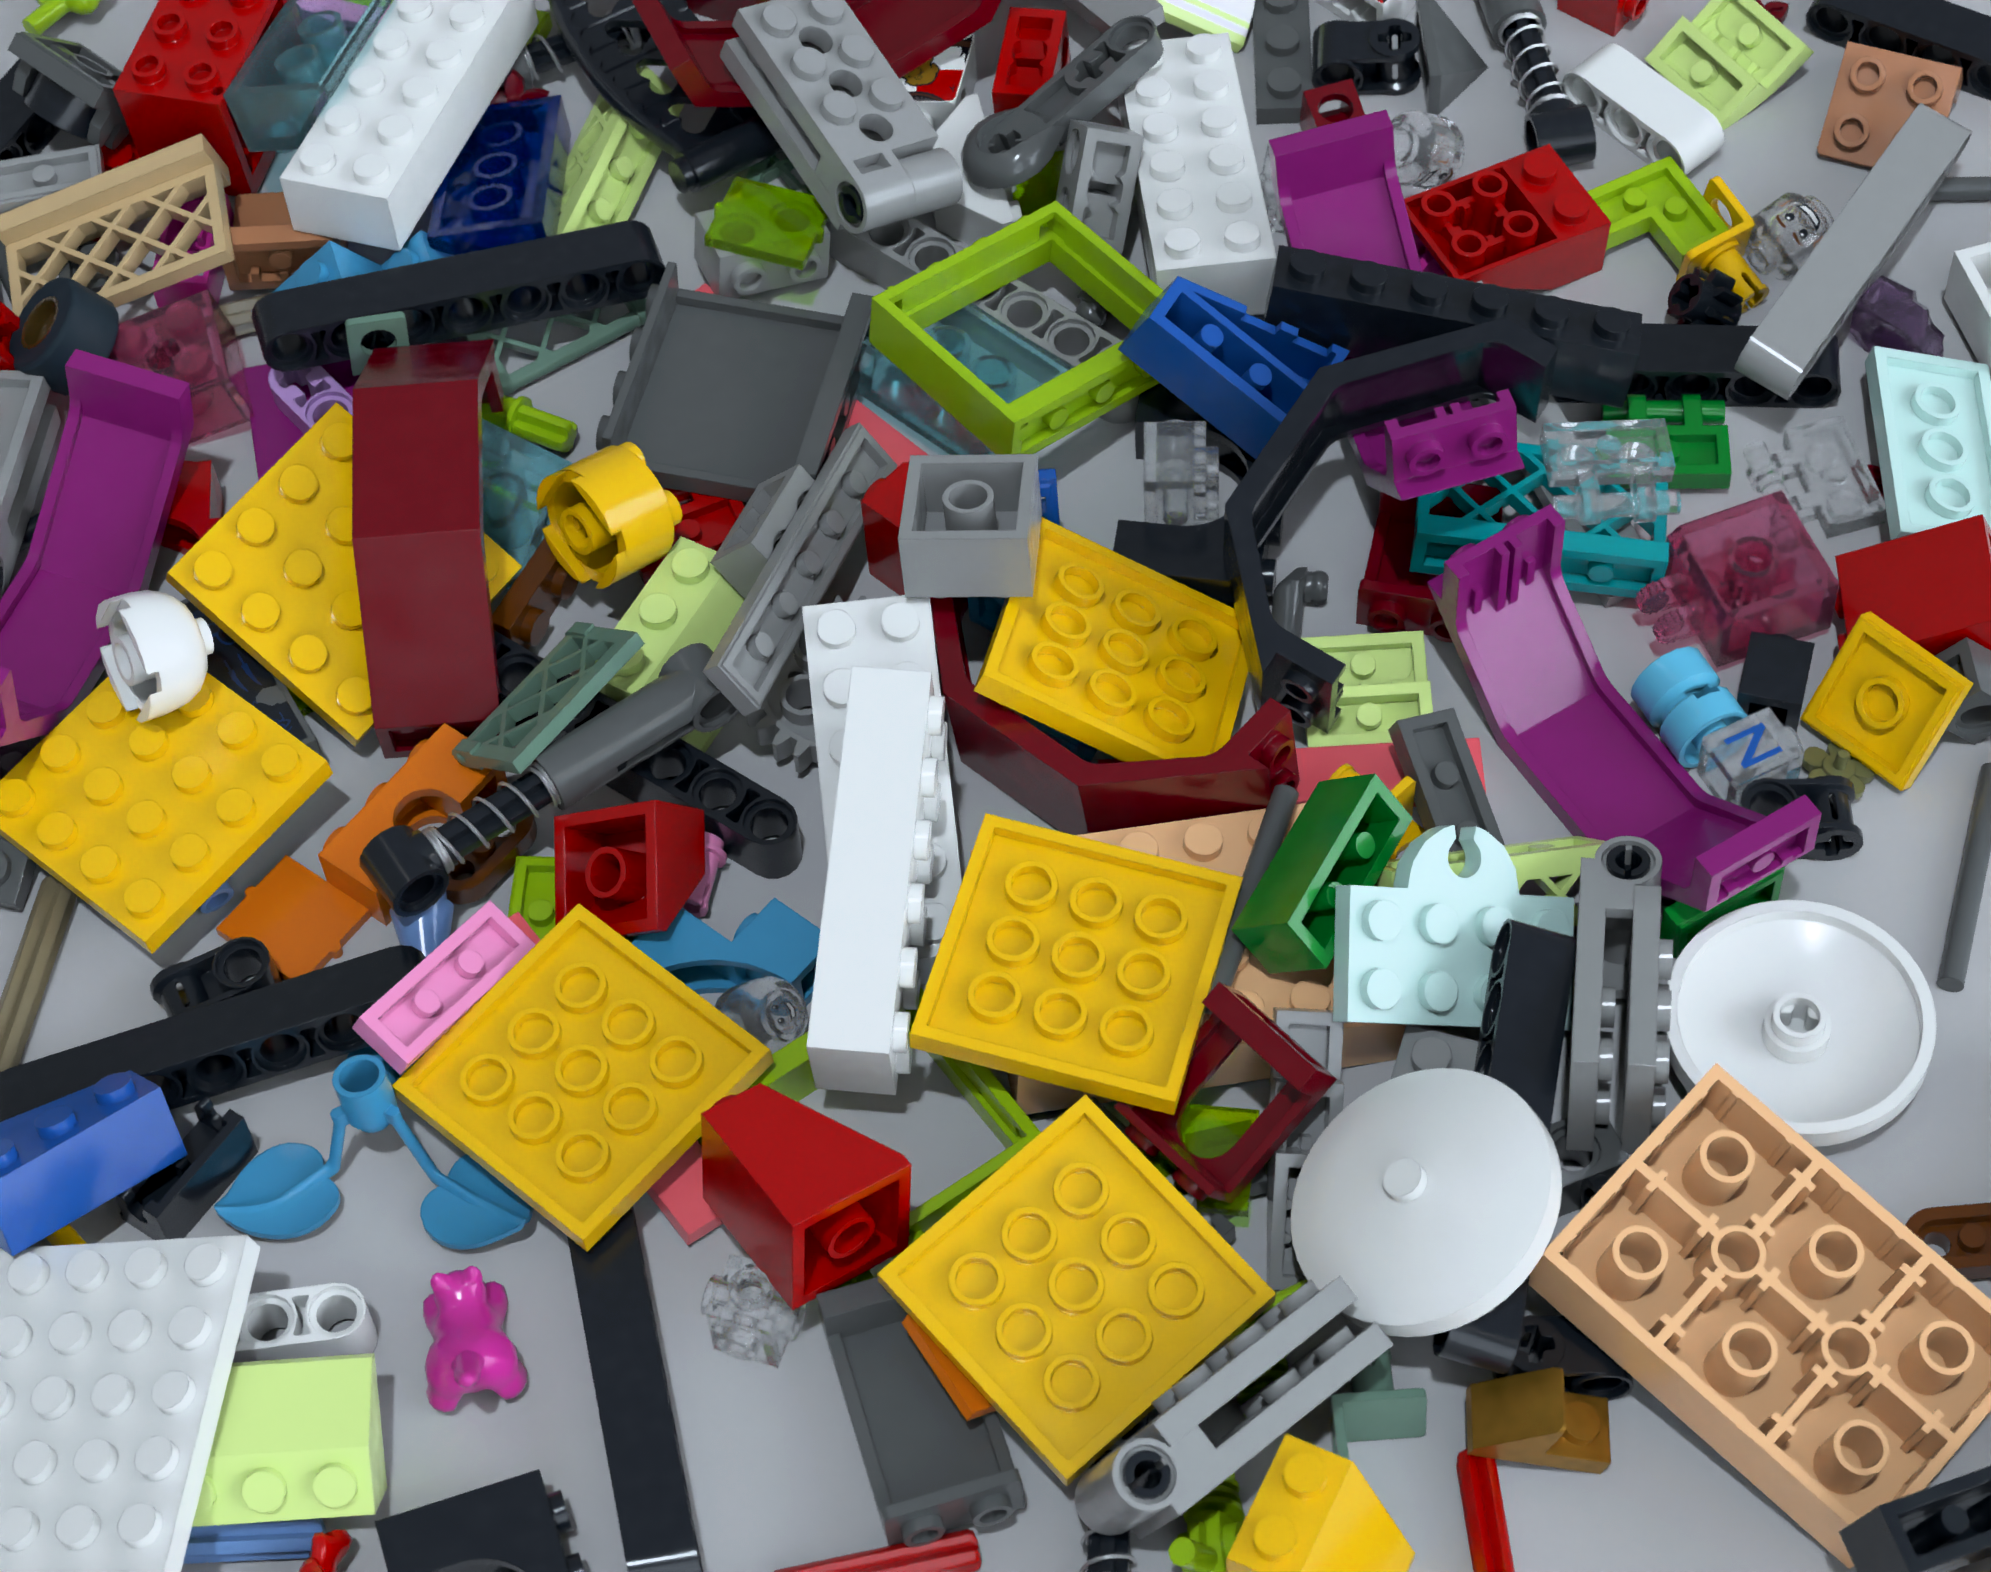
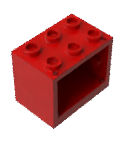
[113,0,314,196]

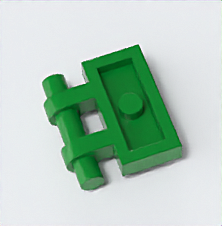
[1601,394,1732,489]

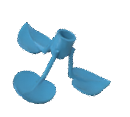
[214,1044,534,1250]

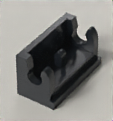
[116,1096,258,1240]

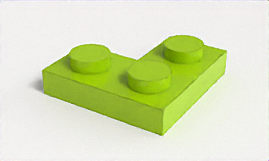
[1587,156,1729,269]

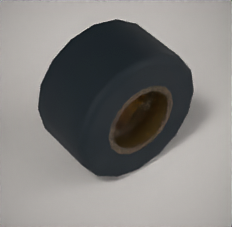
[9,277,119,396]

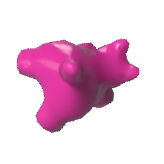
[423,1266,527,1412]

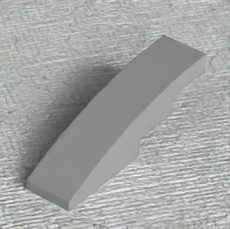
[1267,1007,1344,1290]

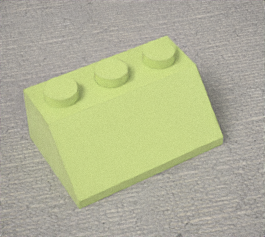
[595,536,745,753]
[192,1353,387,1527]

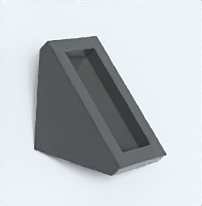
[1414,0,1488,115]

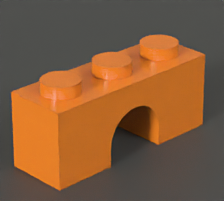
[318,723,508,926]

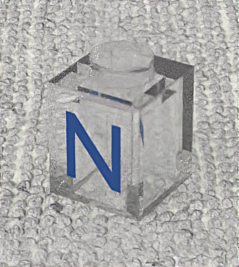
[1697,707,1804,805]

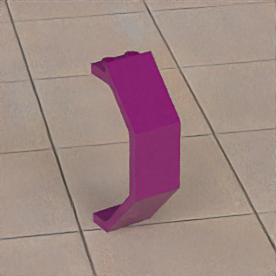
[1268,109,1525,501]
[0,349,194,747]
[1427,504,1822,912]

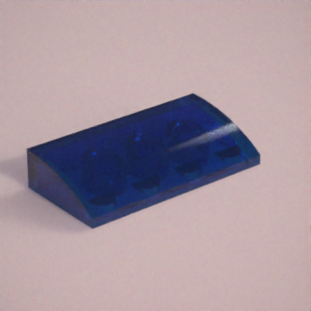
[427,95,571,255]

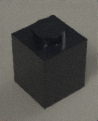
[1737,631,1815,740]

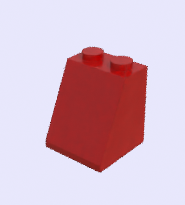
[1830,514,1991,656]
[701,1083,912,1311]

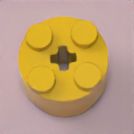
[536,442,682,589]

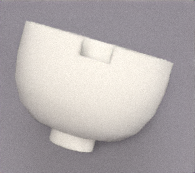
[96,590,214,723]

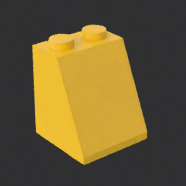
[1226,1433,1415,1572]

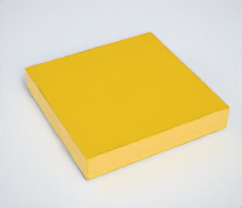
[1800,611,1974,791]

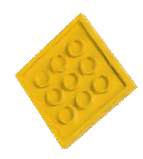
[166,402,523,747]
[974,517,1248,762]
[0,672,333,954]
[910,813,1243,1115]
[392,903,774,1252]
[877,1094,1276,1487]

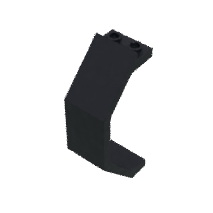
[1223,318,1559,733]

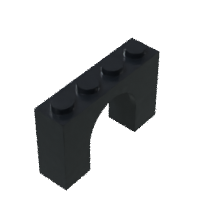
[1113,383,1284,608]
[375,1469,585,1572]

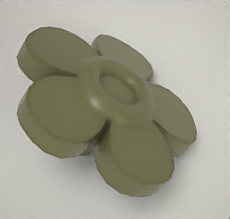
[1801,742,1875,799]

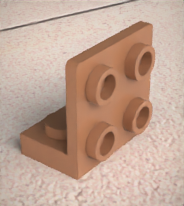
[1817,41,1963,169]
[222,192,349,291]

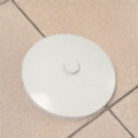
[1662,900,1937,1147]
[1291,1068,1562,1337]

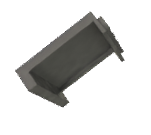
[596,262,874,502]

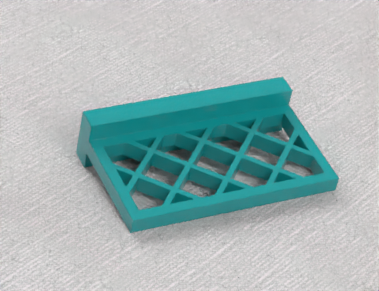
[1409,442,1669,601]

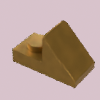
[1466,1367,1611,1474]

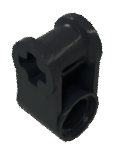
[1312,18,1421,96]
[1739,775,1863,861]
[149,937,283,1017]
[1492,1315,1633,1401]

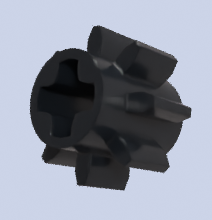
[1667,267,1743,325]

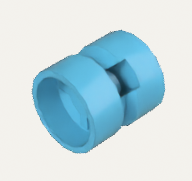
[1631,646,1750,768]

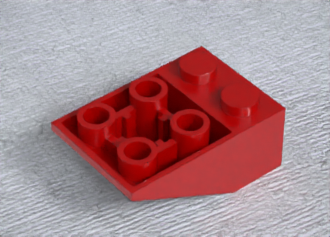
[1404,144,1611,290]

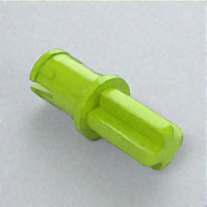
[482,395,578,453]

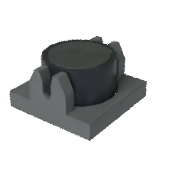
[8,31,129,150]

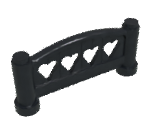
[548,0,783,194]

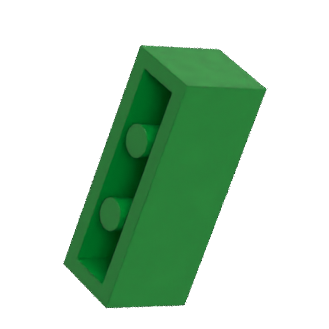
[1231,773,1413,974]

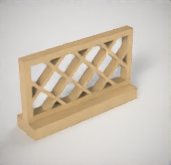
[0,133,235,317]

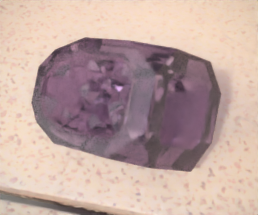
[1849,275,1945,357]

